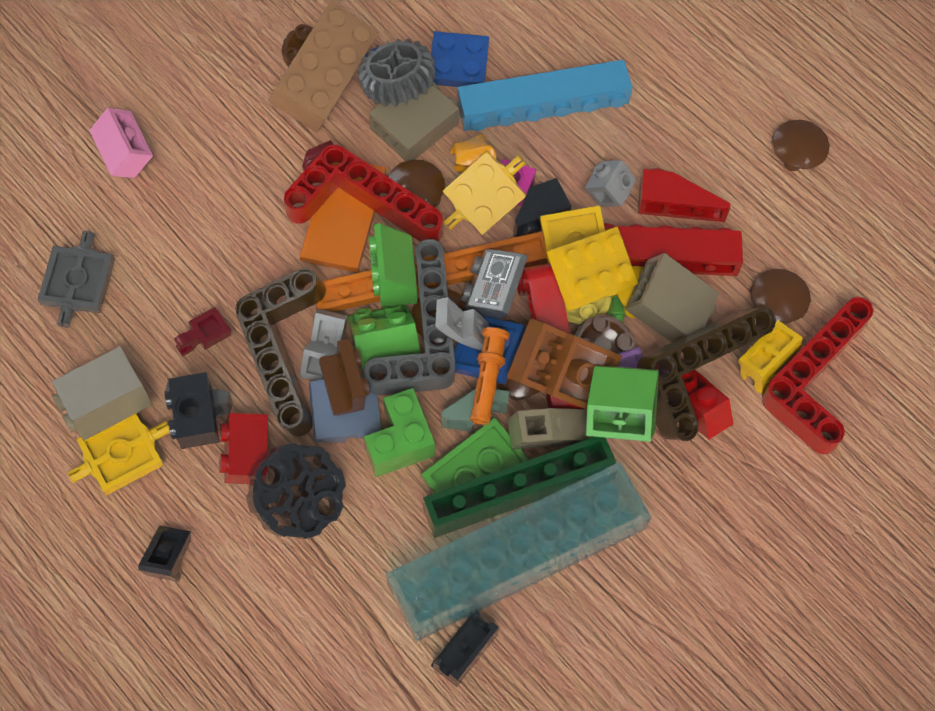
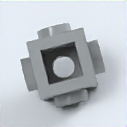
[584,160,637,207]

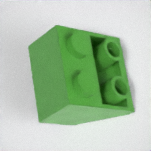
[369,223,417,307]
[347,304,421,370]
[586,365,659,442]

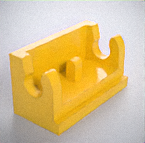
[738,321,803,395]

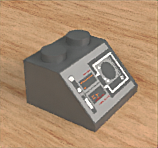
[460,249,528,320]

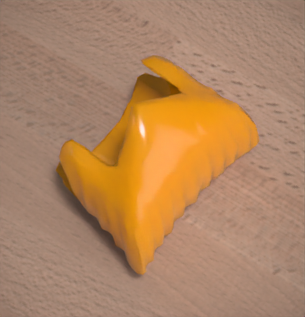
[450,134,496,172]

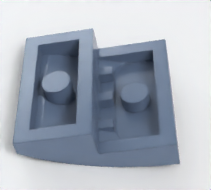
[309,376,381,442]

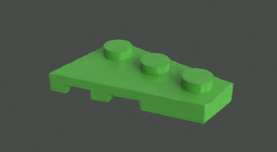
[420,418,529,493]

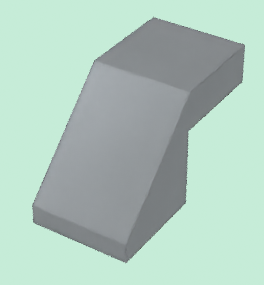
[299,309,348,381]

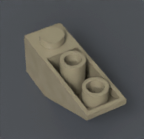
[507,408,593,450]

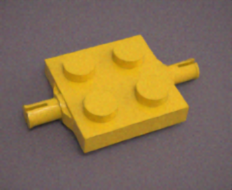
[442,150,527,235]
[67,414,170,496]

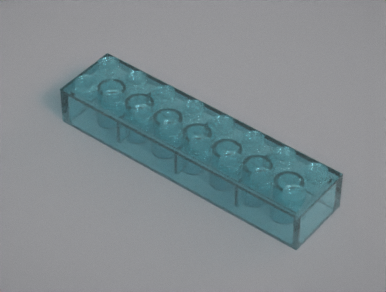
[386,462,652,642]

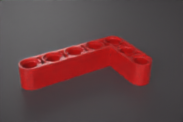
[284,145,443,242]
[517,263,584,410]
[762,297,874,455]

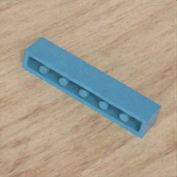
[457,60,633,131]

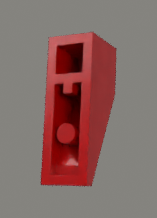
[638,168,730,223]

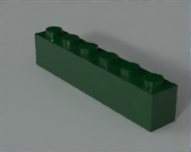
[423,437,616,538]

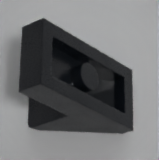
[138,526,191,582]

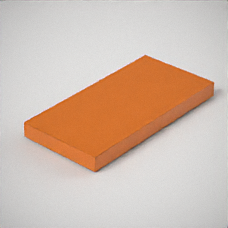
[300,162,386,273]

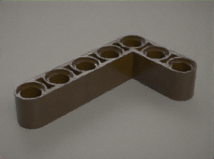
[235,268,326,437]
[637,307,776,441]

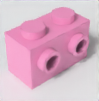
[89,108,153,178]

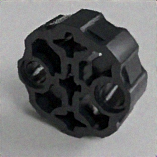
[246,443,346,539]

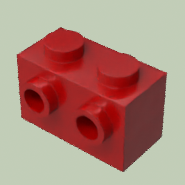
[219,413,268,484]

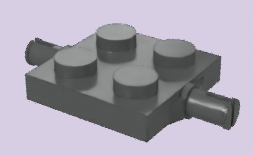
[37,231,114,328]

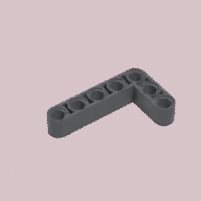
[364,239,455,395]

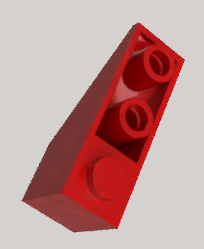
[655,358,734,440]

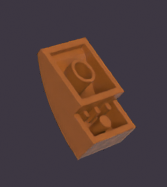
[507,318,622,409]

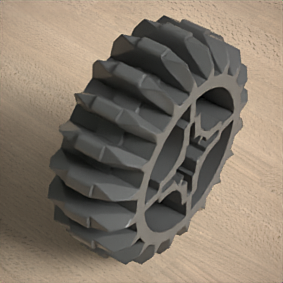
[358,38,436,107]

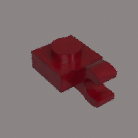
[174,307,231,356]

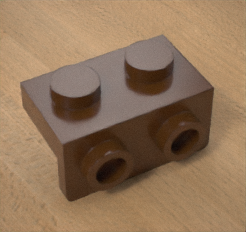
[319,338,370,416]

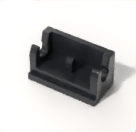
[431,611,499,687]

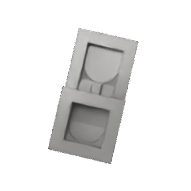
[436,297,489,351]

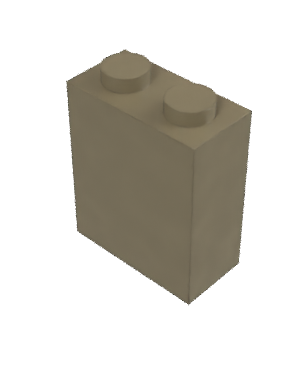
[369,82,459,161]
[625,253,719,342]
[51,346,152,441]

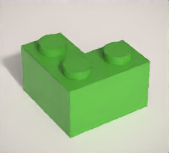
[364,388,435,477]

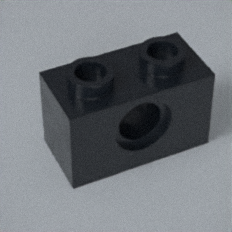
[164,372,220,449]

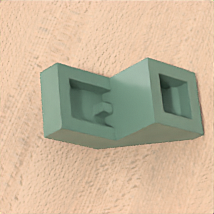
[441,389,510,432]

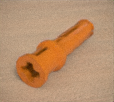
[470,327,510,425]

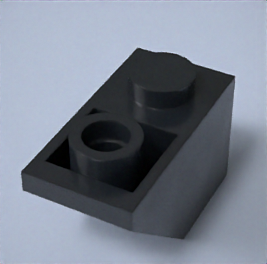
[513,178,572,238]

